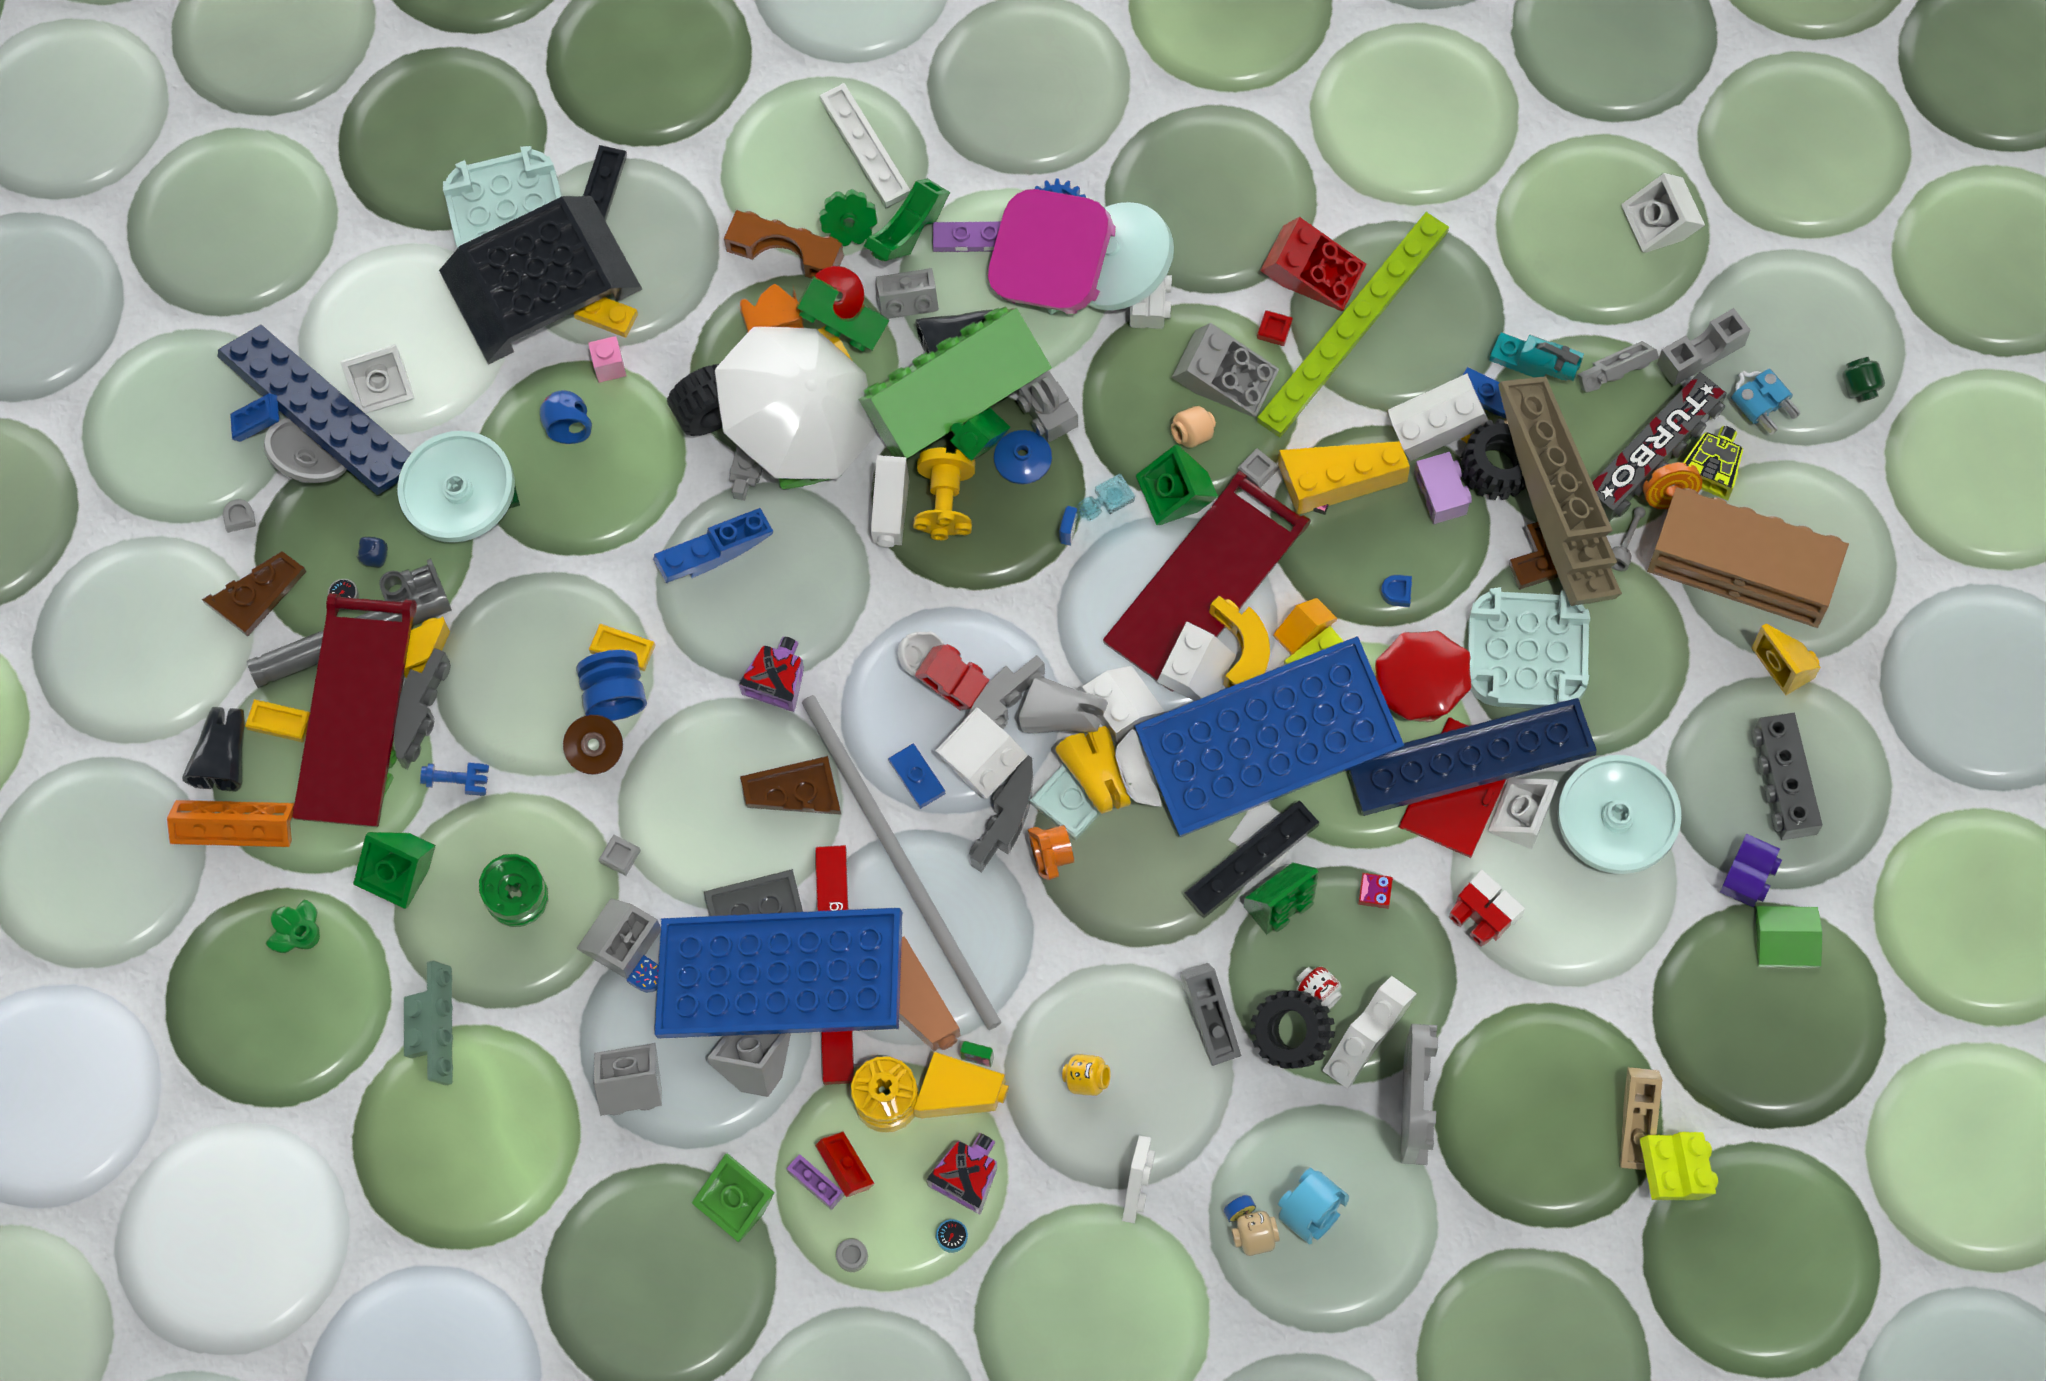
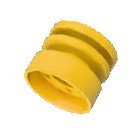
[851,1057,919,1132]

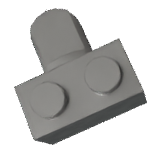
[1017,370,1078,443]

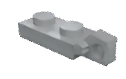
[1577,341,1659,393]
[729,445,763,501]

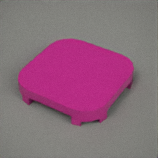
[988,189,1116,314]

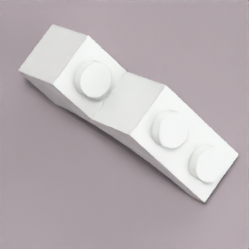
[1323,976,1417,1089]

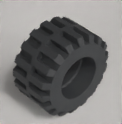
[667,364,723,436]
[1460,419,1526,500]
[1250,990,1335,1069]

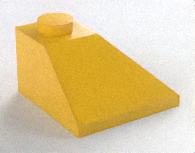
[1752,623,1821,695]

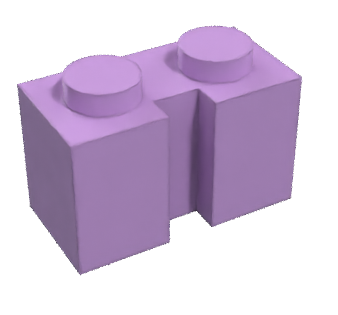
[1414,452,1472,524]

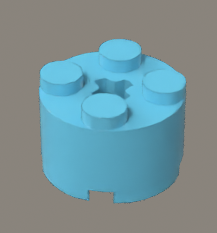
[1278,1168,1349,1244]

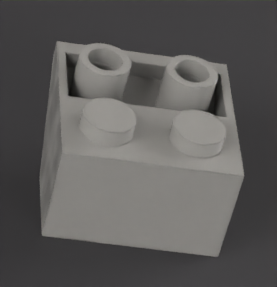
[577,898,661,979]

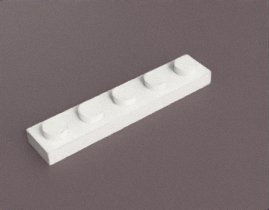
[820,83,910,208]

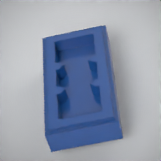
[1463,367,1506,419]
[230,393,279,442]
[888,743,946,809]

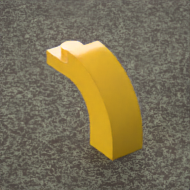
[1209,596,1270,688]

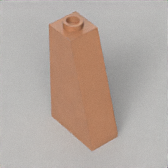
[899,936,961,1051]

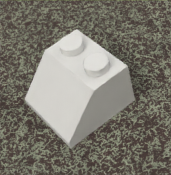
[1621,173,1705,253]
[1157,622,1236,701]
[1082,666,1165,745]
[936,707,1028,799]

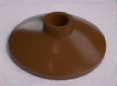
[563,715,623,775]

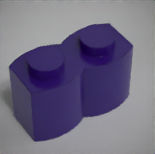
[1720,834,1782,908]

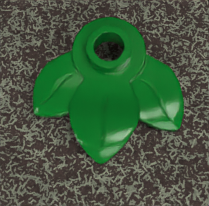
[266,899,320,953]

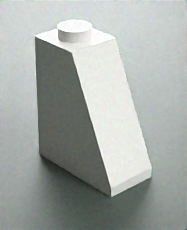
[871,455,909,547]

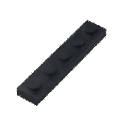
[1184,800,1319,918]

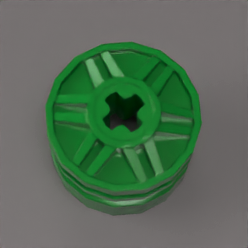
[479,854,549,927]

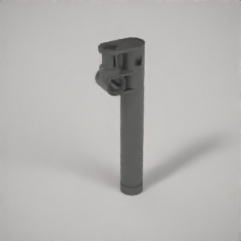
[247,558,452,688]

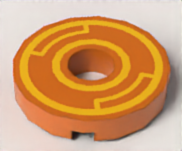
[1643,462,1703,509]

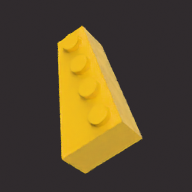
[1278,441,1410,515]

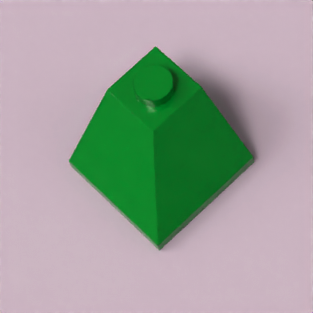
[1136,445,1218,525]
[353,832,436,909]

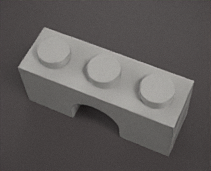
[1657,308,1751,387]

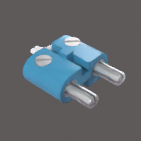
[1731,369,1801,434]

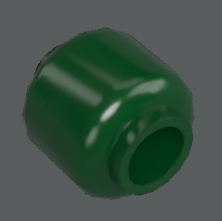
[1842,357,1885,402]

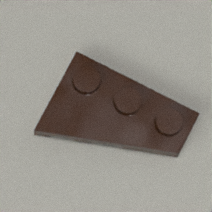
[202,551,306,637]
[740,756,842,815]

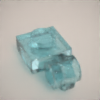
[1078,474,1136,521]

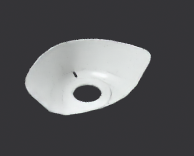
[1115,729,1161,807]

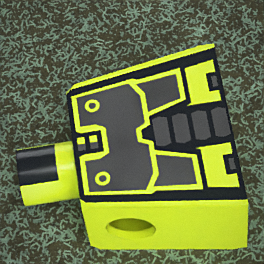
[1683,426,1743,501]

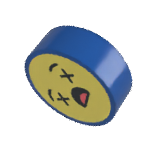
[1223,1195,1256,1222]

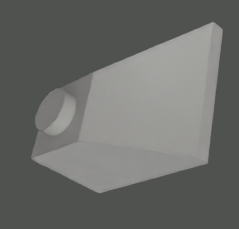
[707,1033,791,1097]

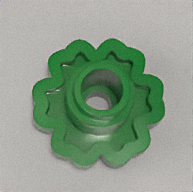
[819,189,877,246]

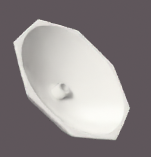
[715,327,875,479]

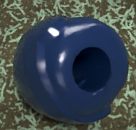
[356,537,388,568]

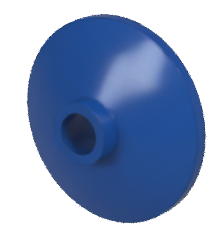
[994,430,1052,484]

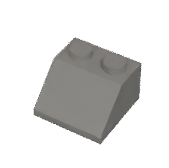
[594,1043,662,1116]

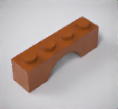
[724,210,844,279]

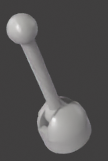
[1611,507,1646,571]

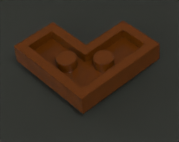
[1509,522,1559,590]

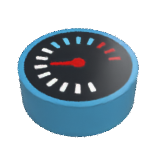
[936,1219,968,1253]

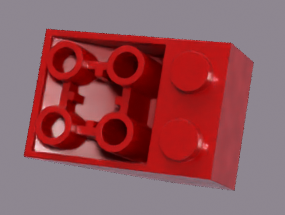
[1260,217,1367,311]

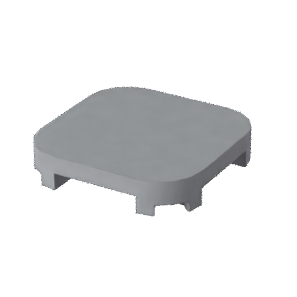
[1401,1024,1438,1165]

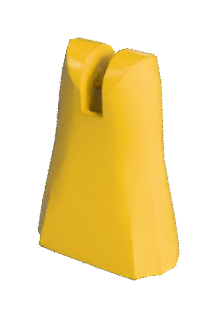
[1055,726,1131,814]

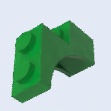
[864,178,950,261]

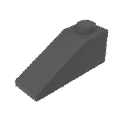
[1179,963,1242,1066]

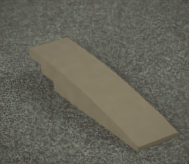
[1498,376,1622,606]

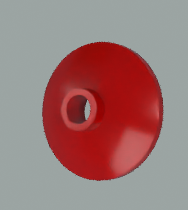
[814,266,864,319]

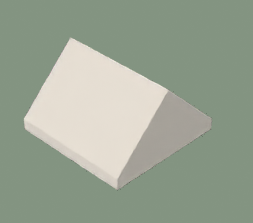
[340,344,414,413]
[1488,778,1558,849]

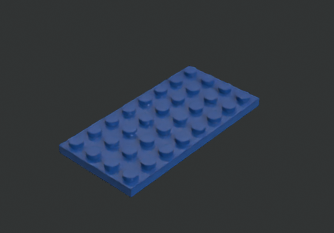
[1134,636,1405,837]
[655,908,903,1039]

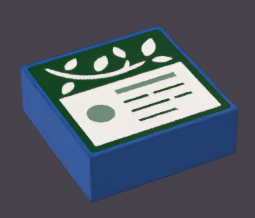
[1059,506,1078,546]

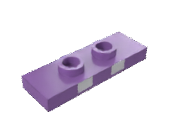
[933,221,1001,252]

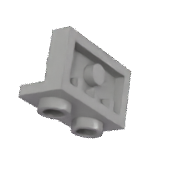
[876,268,939,319]

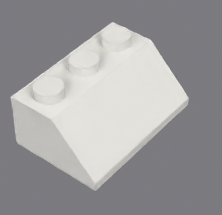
[1388,374,1489,461]

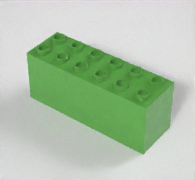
[858,306,1052,459]

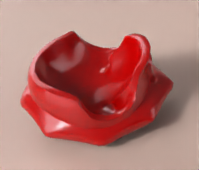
[1375,630,1472,722]

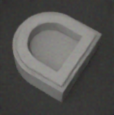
[223,499,256,533]

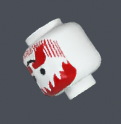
[1296,966,1342,1010]

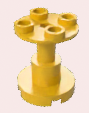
[913,447,975,541]

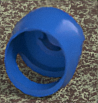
[540,390,592,444]

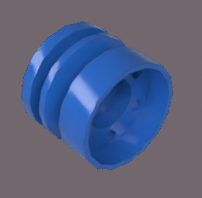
[576,649,647,721]

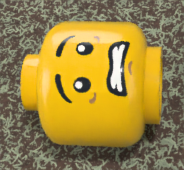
[1062,1054,1111,1096]

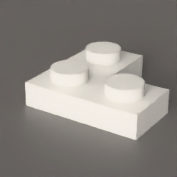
[1122,1135,1155,1224]

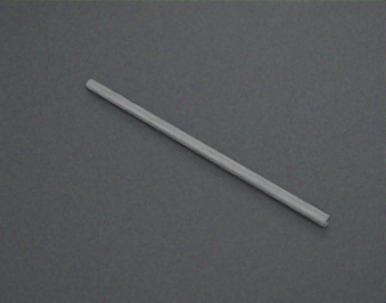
[802,695,1001,1030]

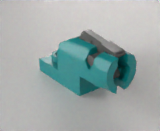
[1489,332,1584,382]

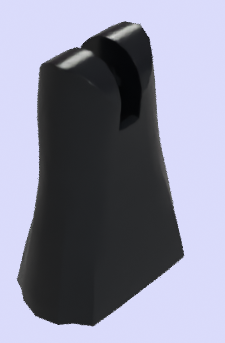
[915,309,993,354]
[182,707,245,792]

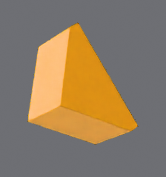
[1273,598,1337,655]

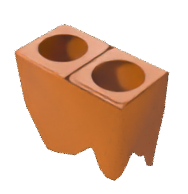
[738,284,804,332]

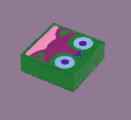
[960,1041,994,1067]

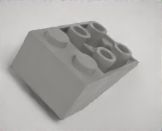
[1172,323,1279,417]

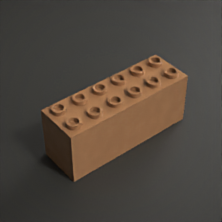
[1647,487,1849,628]

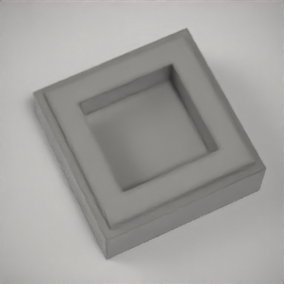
[1237,448,1279,488]
[599,834,641,876]

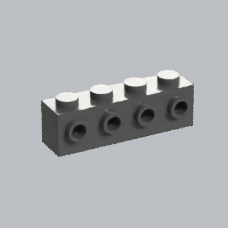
[1752,712,1823,841]

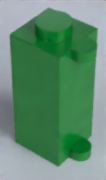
[950,408,1011,461]

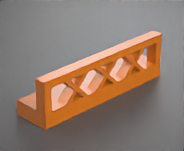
[167,800,294,847]

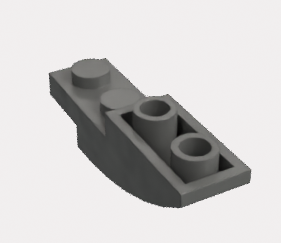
[394,648,451,770]
[969,755,1033,873]

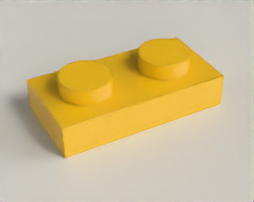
[573,297,638,338]

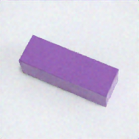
[786,1154,844,1210]

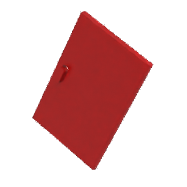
[1398,717,1506,858]

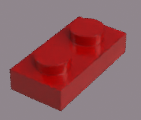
[815,1131,875,1198]

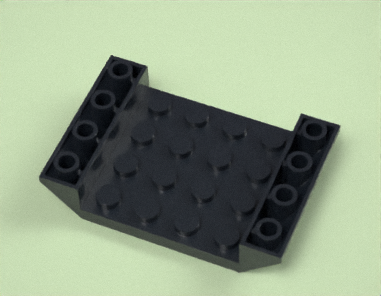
[439,196,642,365]

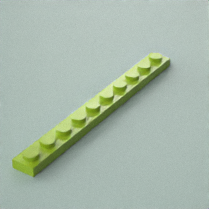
[1257,212,1449,438]

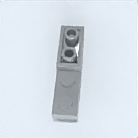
[967,655,1045,729]

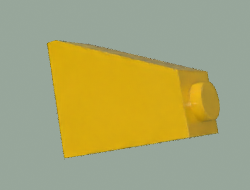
[914,1052,1009,1119]

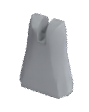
[1019,677,1108,733]

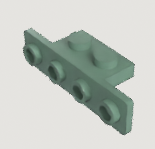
[404,961,453,1085]

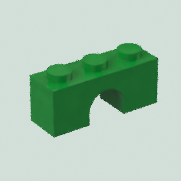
[796,276,889,352]

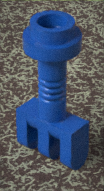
[420,763,489,796]

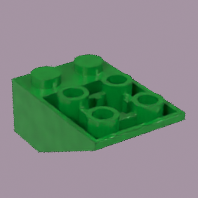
[1244,862,1319,935]

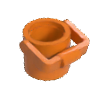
[1028,825,1074,880]

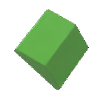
[1755,906,1822,967]
[692,1153,775,1242]

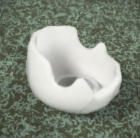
[898,632,944,676]

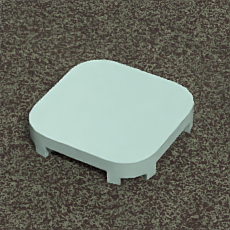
[443,146,562,248]
[1468,587,1590,709]

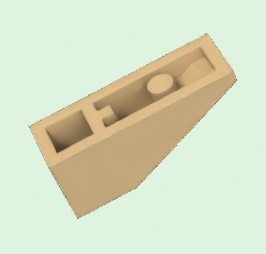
[1620,1067,1663,1170]

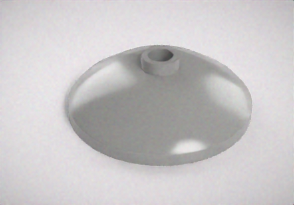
[264,418,347,483]

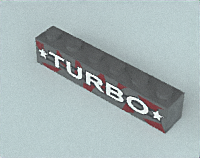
[1592,372,1727,522]

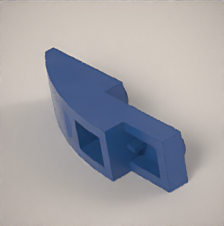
[653,508,773,583]

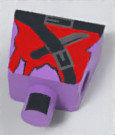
[739,637,804,712]
[927,1133,998,1215]

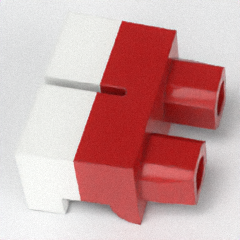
[1449,870,1525,947]

